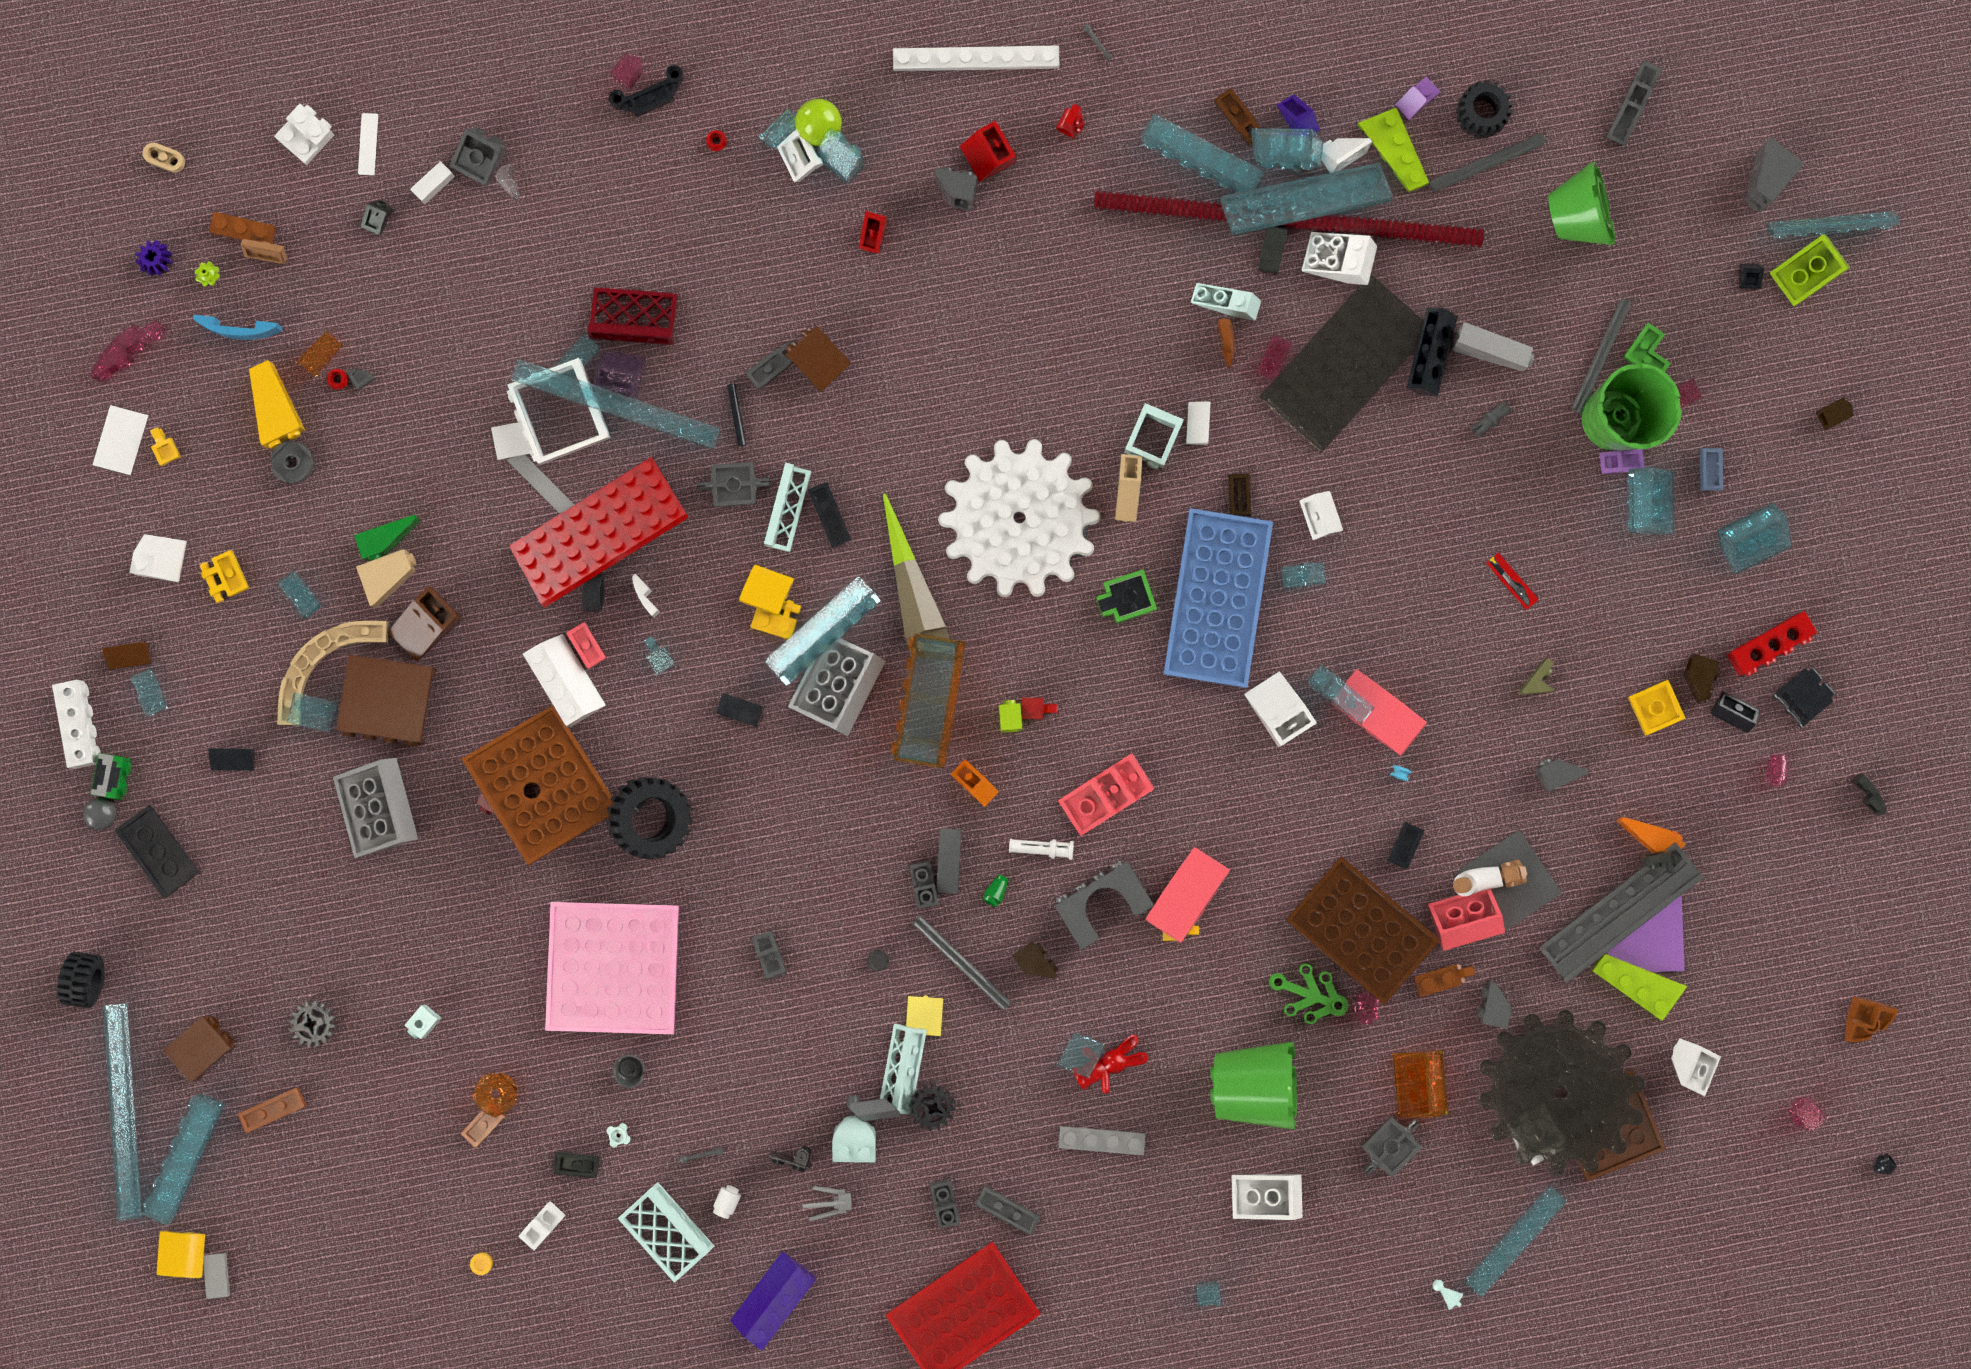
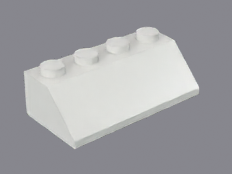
[523,634,606,727]

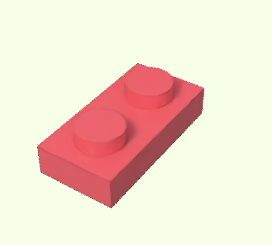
[567,622,607,669]

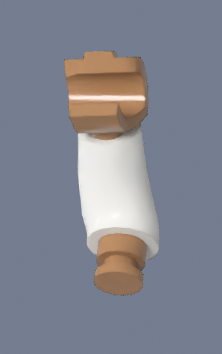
[1453,860,1528,896]

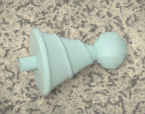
[1432,1279,1463,1310]

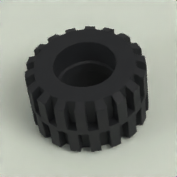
[1456,80,1513,138]
[57,951,105,1008]

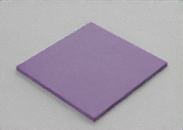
[1607,896,1685,972]

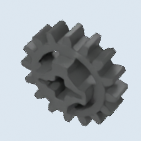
[289,1000,337,1047]

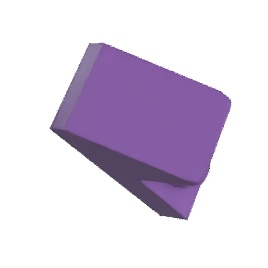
[1395,77,1440,121]

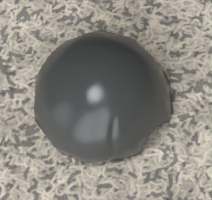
[83,798,116,831]
[612,1054,645,1088]

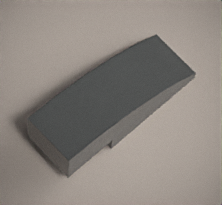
[937,828,961,894]

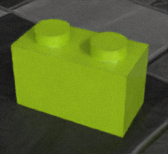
[999,700,1022,733]

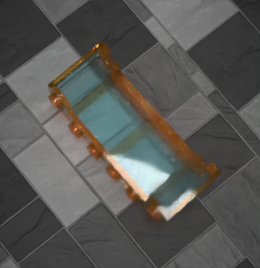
[891,633,966,768]

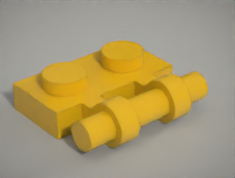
[200,550,250,603]
[751,600,802,640]

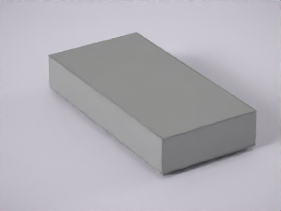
[203,1252,230,1299]

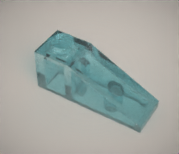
[1308,665,1374,724]

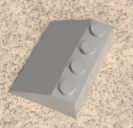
[788,632,886,736]
[333,758,418,858]

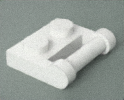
[777,129,823,182]

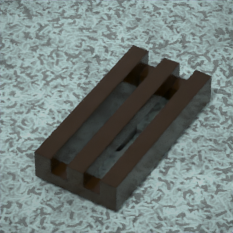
[1228,474,1251,517]

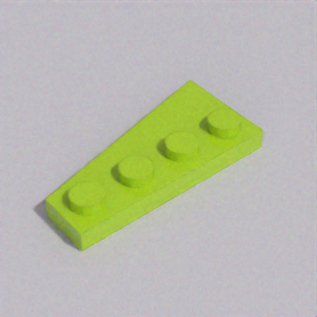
[1357,107,1429,193]
[1591,954,1687,1021]

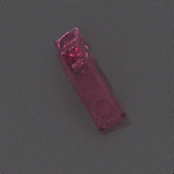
[90,320,166,382]

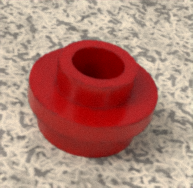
[706,130,727,151]
[327,369,349,390]

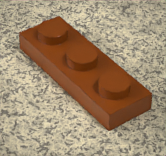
[209,212,276,244]
[238,1087,307,1133]

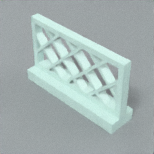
[618,1182,714,1283]

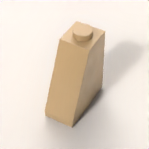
[1115,454,1142,522]
[356,549,416,608]

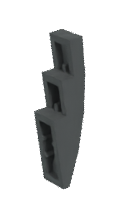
[1606,60,1662,146]

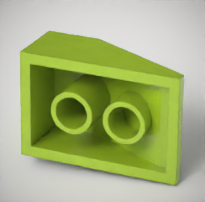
[1770,234,1850,307]

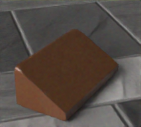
[102,642,151,670]

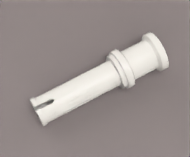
[1009,839,1074,860]

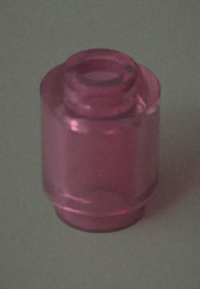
[1765,755,1789,787]

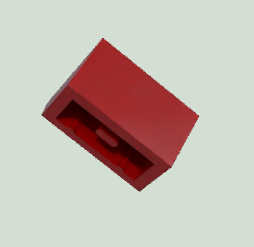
[959,120,1016,183]

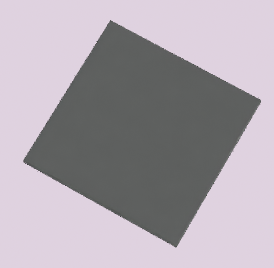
[1458,830,1562,931]

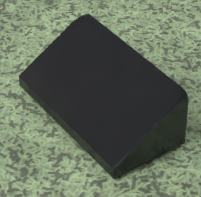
[1711,691,1760,733]
[717,693,763,727]
[208,748,255,771]

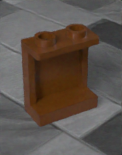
[785,326,851,392]
[163,1015,235,1082]

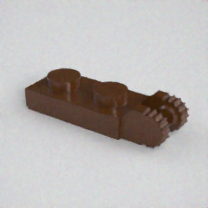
[1214,88,1264,146]

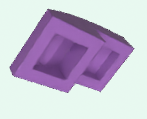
[1600,449,1645,474]

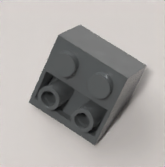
[935,167,977,211]

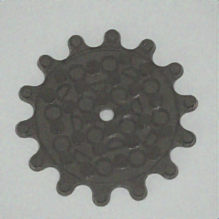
[1478,1010,1645,1176]

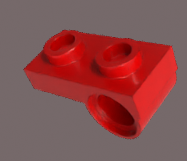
[1056,104,1085,139]

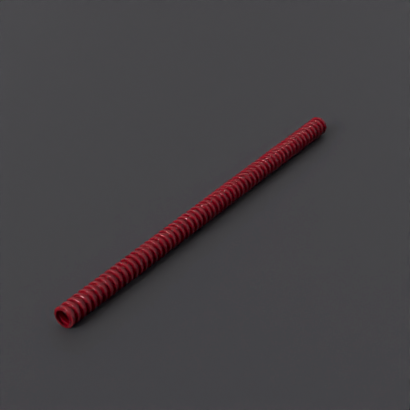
[1094,190,1484,248]

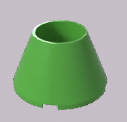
[1548,162,1615,245]

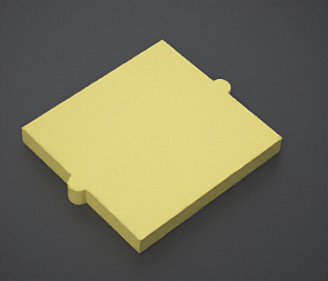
[906,995,943,1036]

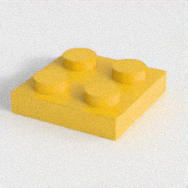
[1628,680,1686,736]

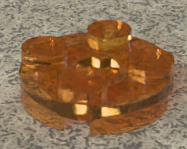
[473,1073,517,1117]

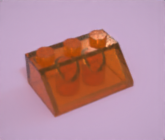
[1392,1050,1449,1118]

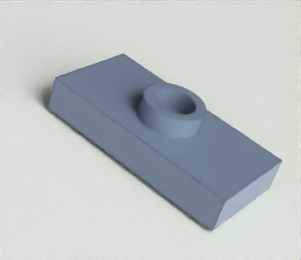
[1700,448,1723,491]

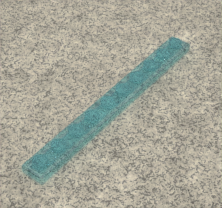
[511,359,720,449]
[103,1003,142,1221]

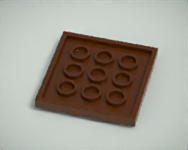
[1552,1069,1667,1182]

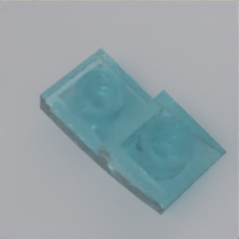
[277,571,322,619]

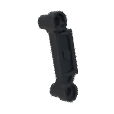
[608,65,683,117]

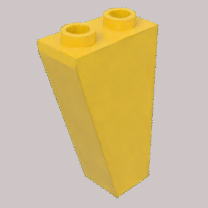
[249,360,305,449]

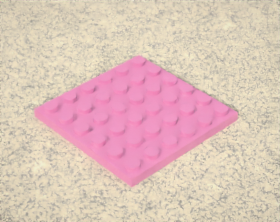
[545,902,679,1034]

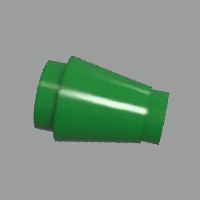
[982,874,1009,907]

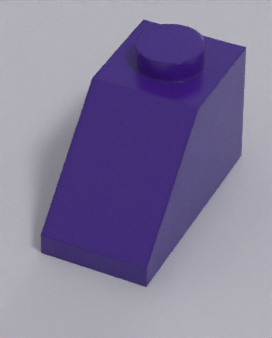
[1276,94,1320,140]

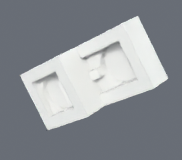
[632,574,660,618]
[518,1201,566,1250]

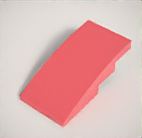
[1330,669,1427,756]
[1058,753,1155,836]
[1146,847,1230,943]

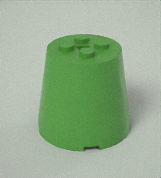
[1582,364,1682,450]
[1211,1042,1297,1130]

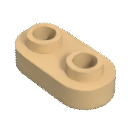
[143,143,185,173]

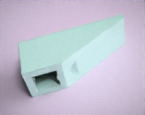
[1190,283,1261,321]

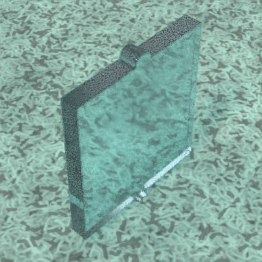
[1058,1033,1106,1078]

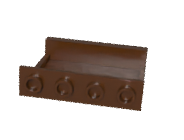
[336,655,437,747]

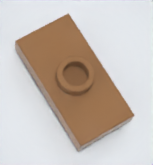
[241,239,287,264]

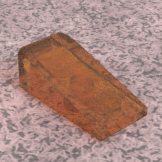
[297,331,343,377]

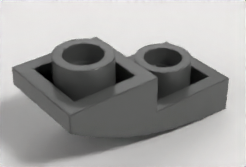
[909,860,939,909]
[930,1178,960,1229]

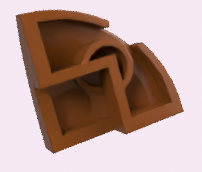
[1217,318,1235,368]
[1845,996,1899,1042]

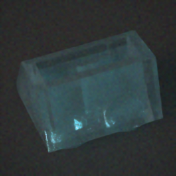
[816,128,865,185]

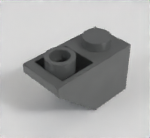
[1476,981,1512,1029]

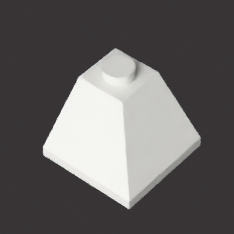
[1318,138,1372,176]
[129,534,187,582]
[1671,1038,1721,1096]

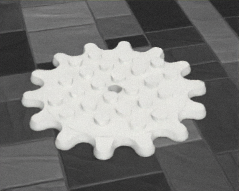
[938,439,1101,597]

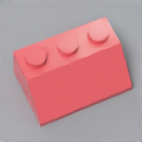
[1428,889,1505,951]

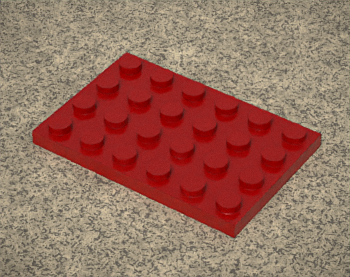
[886,1241,1041,1369]

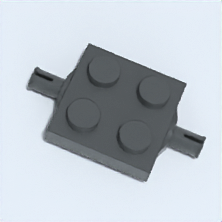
[698,462,770,507]
[1361,1116,1423,1178]

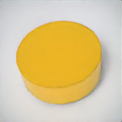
[470,1252,493,1275]

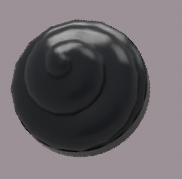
[1873,1153,1897,1175]

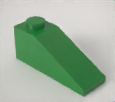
[354,515,420,562]

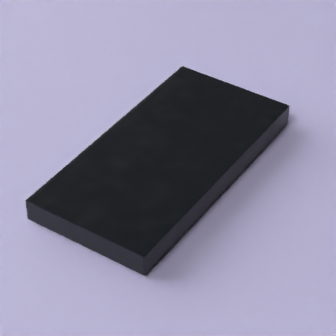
[114,805,200,898]

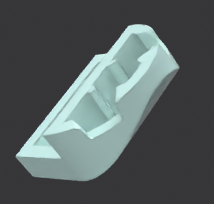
[832,1116,876,1162]

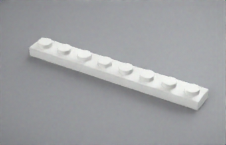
[893,46,1059,71]

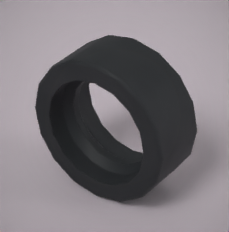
[582,572,604,612]

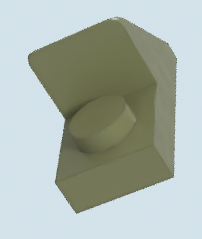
[1518,658,1554,695]

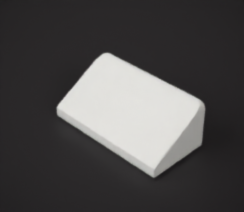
[410,161,455,205]
[1186,401,1210,445]

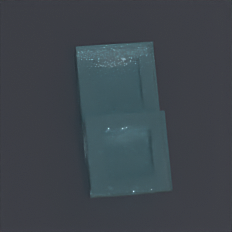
[130,668,167,717]

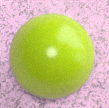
[795,99,842,147]

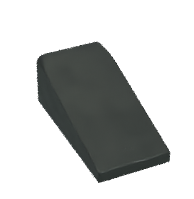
[1258,226,1287,274]
[552,1151,599,1178]

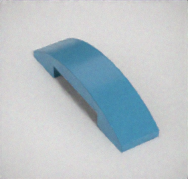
[193,315,282,340]

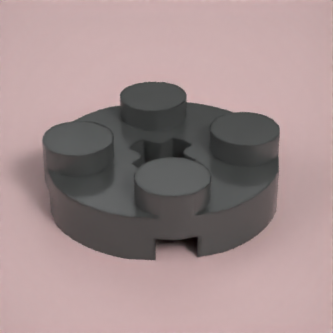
[271,442,315,485]

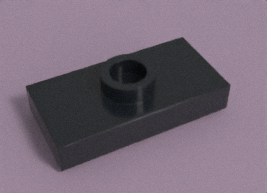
[1387,822,1425,869]

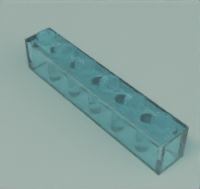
[1141,114,1264,199]
[765,576,880,685]
[142,1093,225,1225]

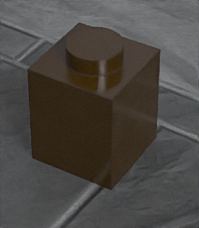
[1815,397,1854,430]

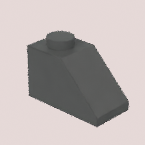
[1535,758,1588,792]

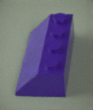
[730,1251,816,1351]

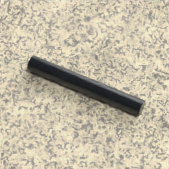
[727,383,746,447]

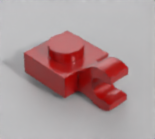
[1022,698,1058,720]

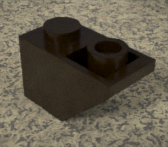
[1683,654,1720,704]
[1012,941,1058,979]

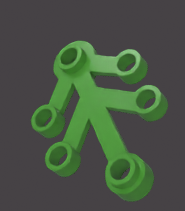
[1269,963,1348,1024]

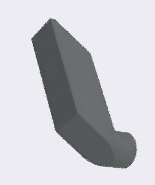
[846,1096,901,1122]

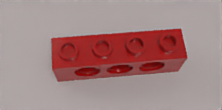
[1726,611,1818,677]

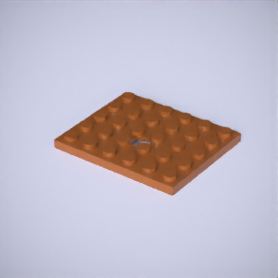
[461,705,613,866]

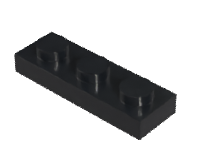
[808,482,851,548]

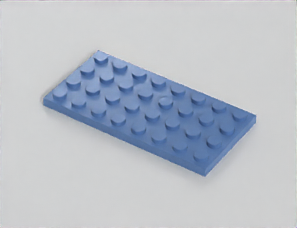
[1163,508,1273,688]

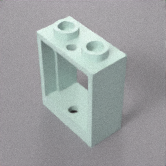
[1124,403,1184,470]

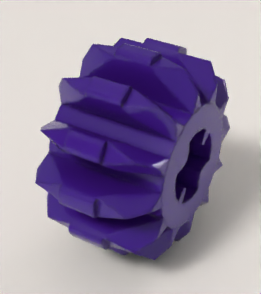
[135,240,173,276]

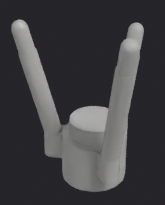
[802,1186,852,1221]

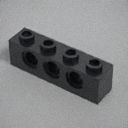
[1407,308,1458,396]

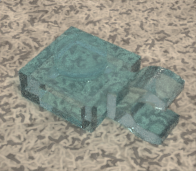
[644,636,675,675]

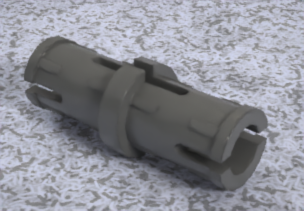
[1471,401,1511,438]

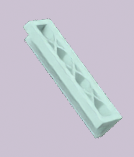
[764,462,811,552]
[880,1024,927,1114]

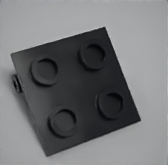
[768,1146,813,1172]

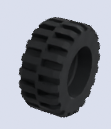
[606,776,692,860]

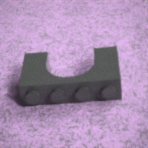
[1054,861,1154,949]

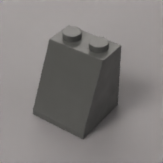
[1745,137,1804,212]

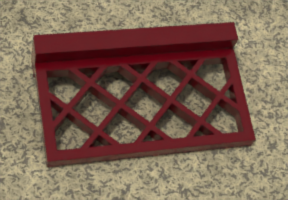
[587,287,678,345]

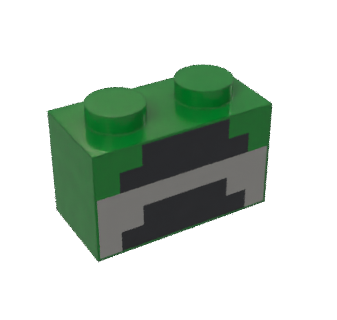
[90,753,132,800]

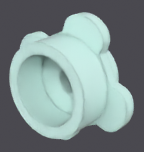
[607,1123,630,1147]

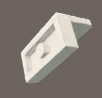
[1300,491,1343,540]

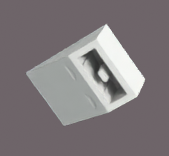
[1302,232,1377,285]
[1244,671,1317,747]

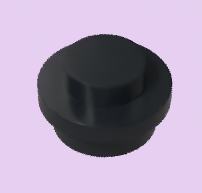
[868,950,889,971]

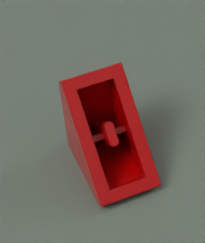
[858,211,887,254]

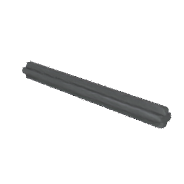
[1430,133,1546,192]
[1571,298,1631,414]
[913,916,1011,1010]

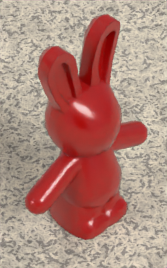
[1072,1034,1149,1094]

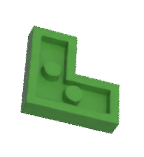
[1623,323,1671,372]

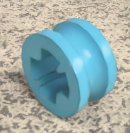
[1390,765,1412,782]

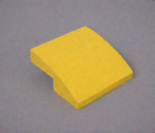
[739,565,794,616]
[156,1231,205,1278]

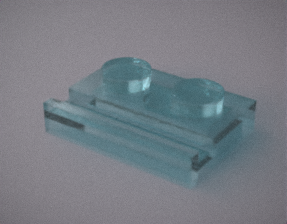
[758,109,796,150]
[286,692,337,733]

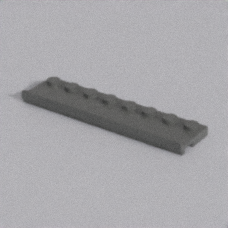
[1538,842,1704,983]

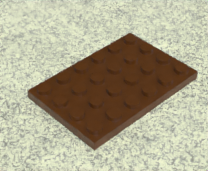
[1286,856,1440,1005]

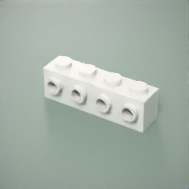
[52,680,100,769]

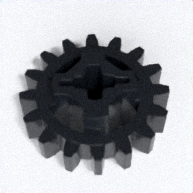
[908,1083,955,1131]

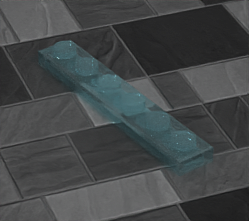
[1768,212,1900,238]
[1464,1186,1567,1297]

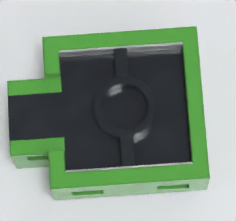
[1096,569,1157,624]

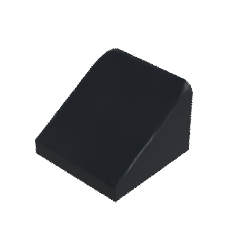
[1739,264,1764,289]

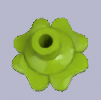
[195,262,220,287]

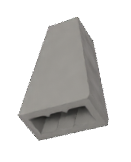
[1451,322,1534,372]

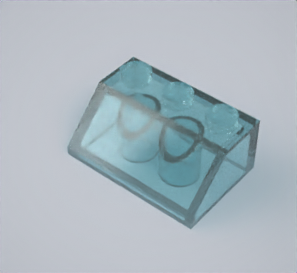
[1251,128,1324,170]
[1627,467,1674,535]
[1717,503,1792,574]

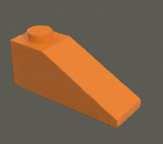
[1616,817,1686,853]

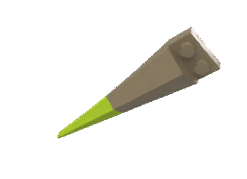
[883,493,952,661]

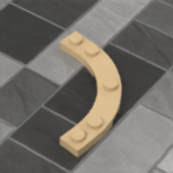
[277,621,389,725]

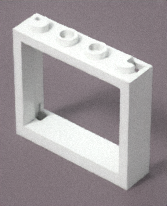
[507,358,611,465]

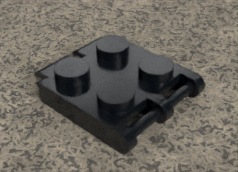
[1772,667,1836,728]

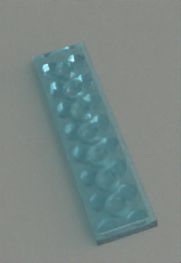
[1220,163,1393,235]

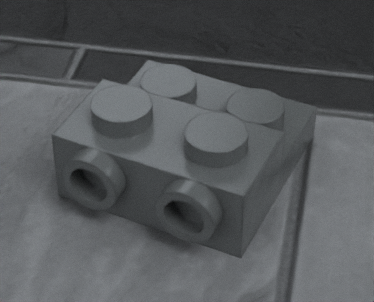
[449,126,507,186]

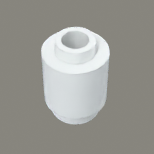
[713,1185,741,1219]

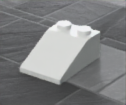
[1232,1174,1303,1220]

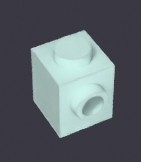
[405,1005,442,1039]

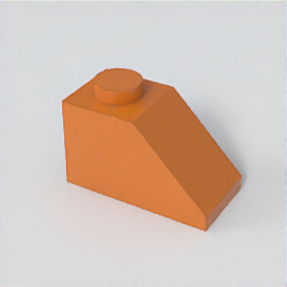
[950,759,999,807]

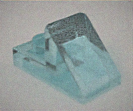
[1281,563,1326,589]

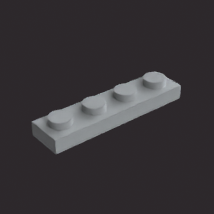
[1058,1126,1146,1155]

